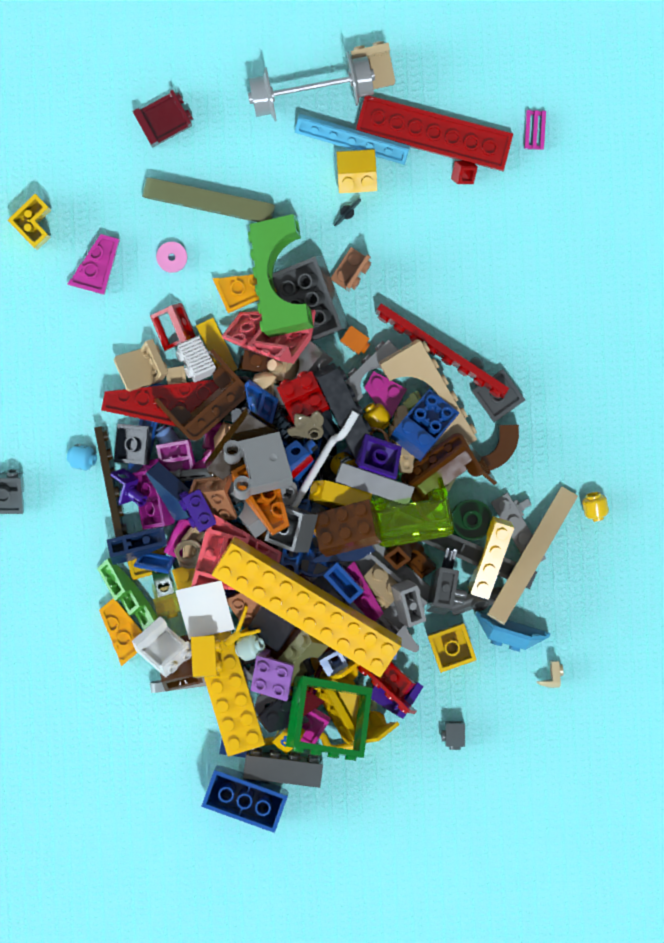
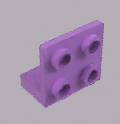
[250,648,294,701]

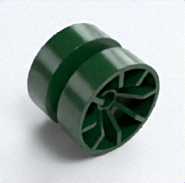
[450,499,493,540]

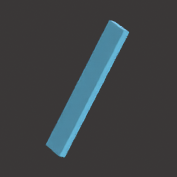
[295,114,410,165]

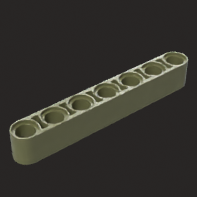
[142,178,275,222]

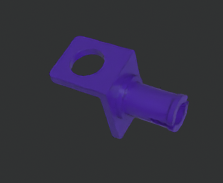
[111,468,148,507]

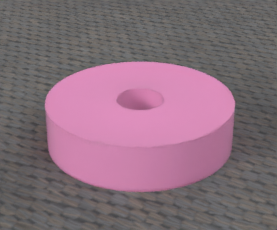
[156,242,188,273]

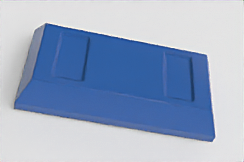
[134,553,176,574]

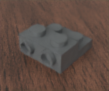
[0,469,24,514]

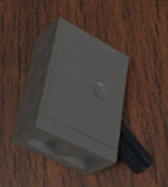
[426,546,467,615]

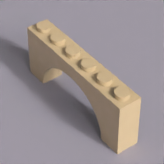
[378,339,477,451]

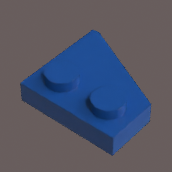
[244,380,279,424]

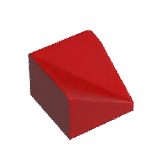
[451,161,478,184]

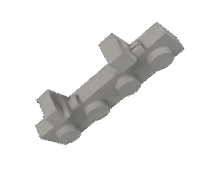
[491,493,546,562]

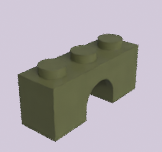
[277,630,329,683]

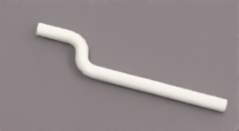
[290,411,359,508]

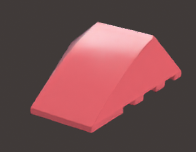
[222,310,316,364]
[191,513,282,590]

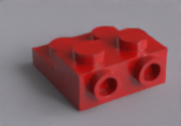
[277,371,330,426]

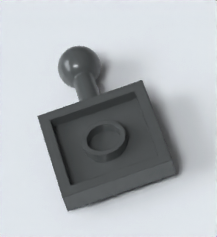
[469,357,525,423]

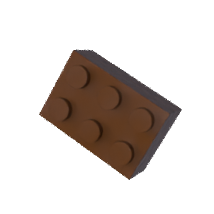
[315,499,382,557]

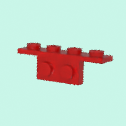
[357,661,417,714]

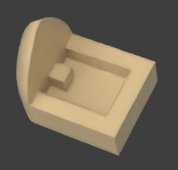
[253,372,276,396]
[537,660,564,688]

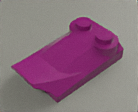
[132,458,175,530]

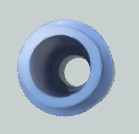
[155,425,180,444]

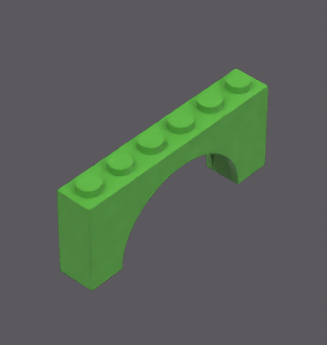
[248,214,314,338]

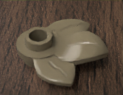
[287,410,324,440]

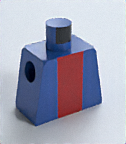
[285,439,319,484]

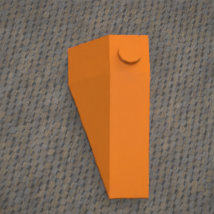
[231,464,289,535]

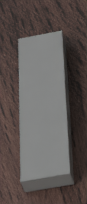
[335,462,415,506]

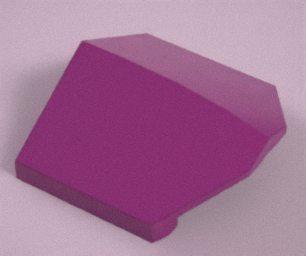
[156,439,196,471]

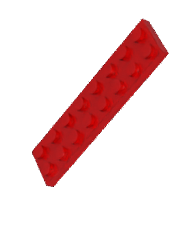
[356,95,513,172]

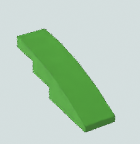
[97,558,158,630]

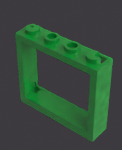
[286,676,373,761]

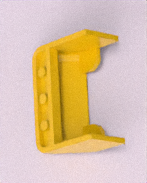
[319,660,400,745]

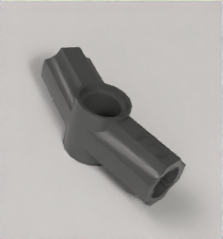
[451,587,503,616]

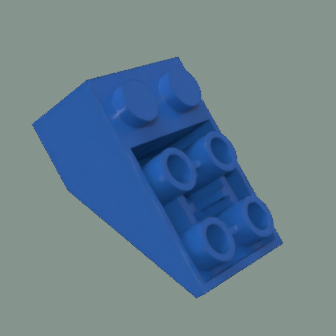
[390,389,459,461]

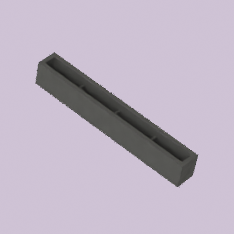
[388,510,537,589]

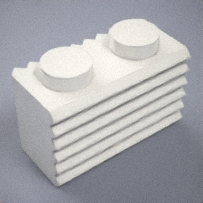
[176,336,216,383]

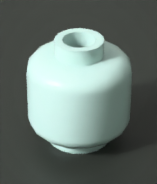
[235,634,265,661]

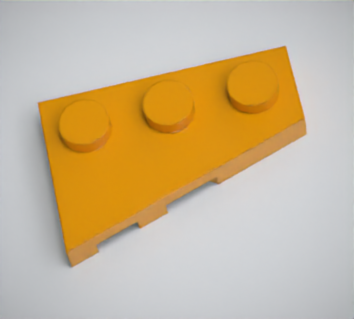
[212,274,277,314]
[99,598,143,666]

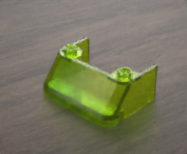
[371,477,454,547]

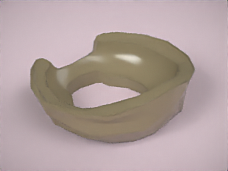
[174,539,201,569]

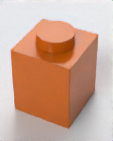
[340,326,370,355]

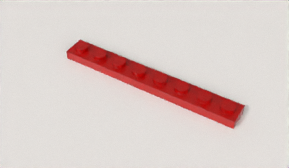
[376,303,509,398]

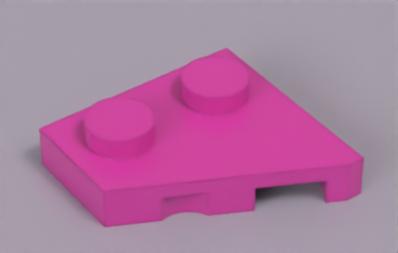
[365,371,407,422]

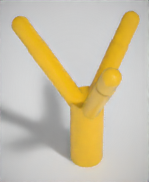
[223,606,261,648]

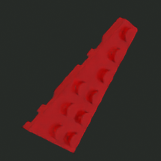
[101,380,219,427]

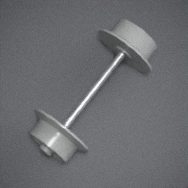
[248,52,375,121]

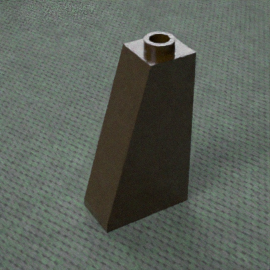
[205,407,279,480]

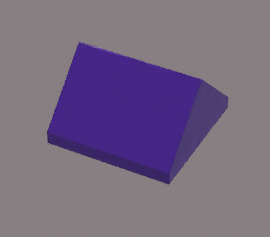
[355,434,402,479]

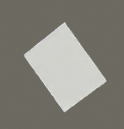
[175,581,235,639]

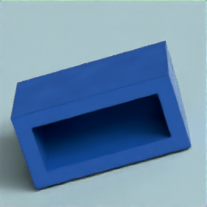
[323,562,365,604]

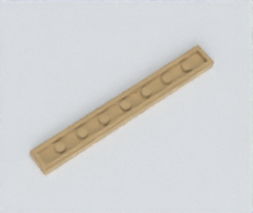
[487,486,578,625]

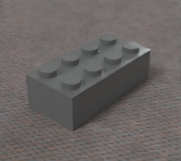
[243,748,323,788]

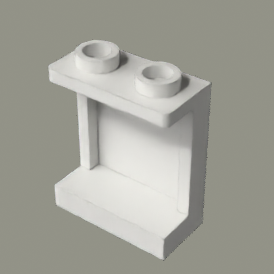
[132,616,192,677]

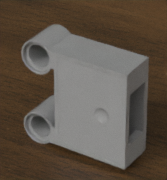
[224,432,293,500]

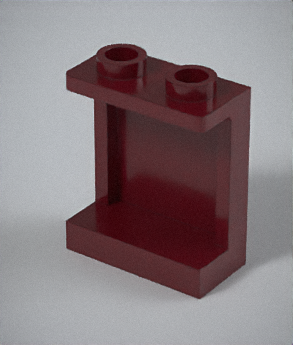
[132,90,193,148]

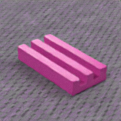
[524,110,546,150]

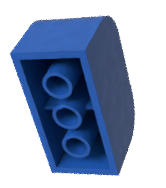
[201,765,289,833]

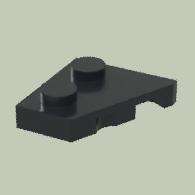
[256,695,309,733]

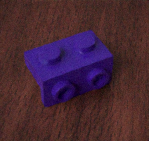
[178,489,216,533]

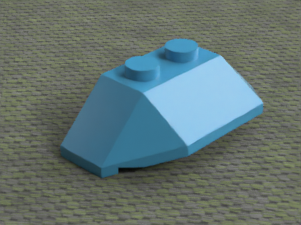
[474,611,551,652]

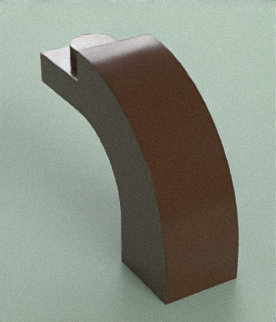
[481,425,519,471]
[384,536,436,579]

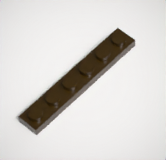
[94,426,128,537]

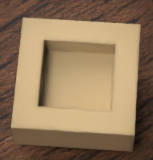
[166,365,187,385]

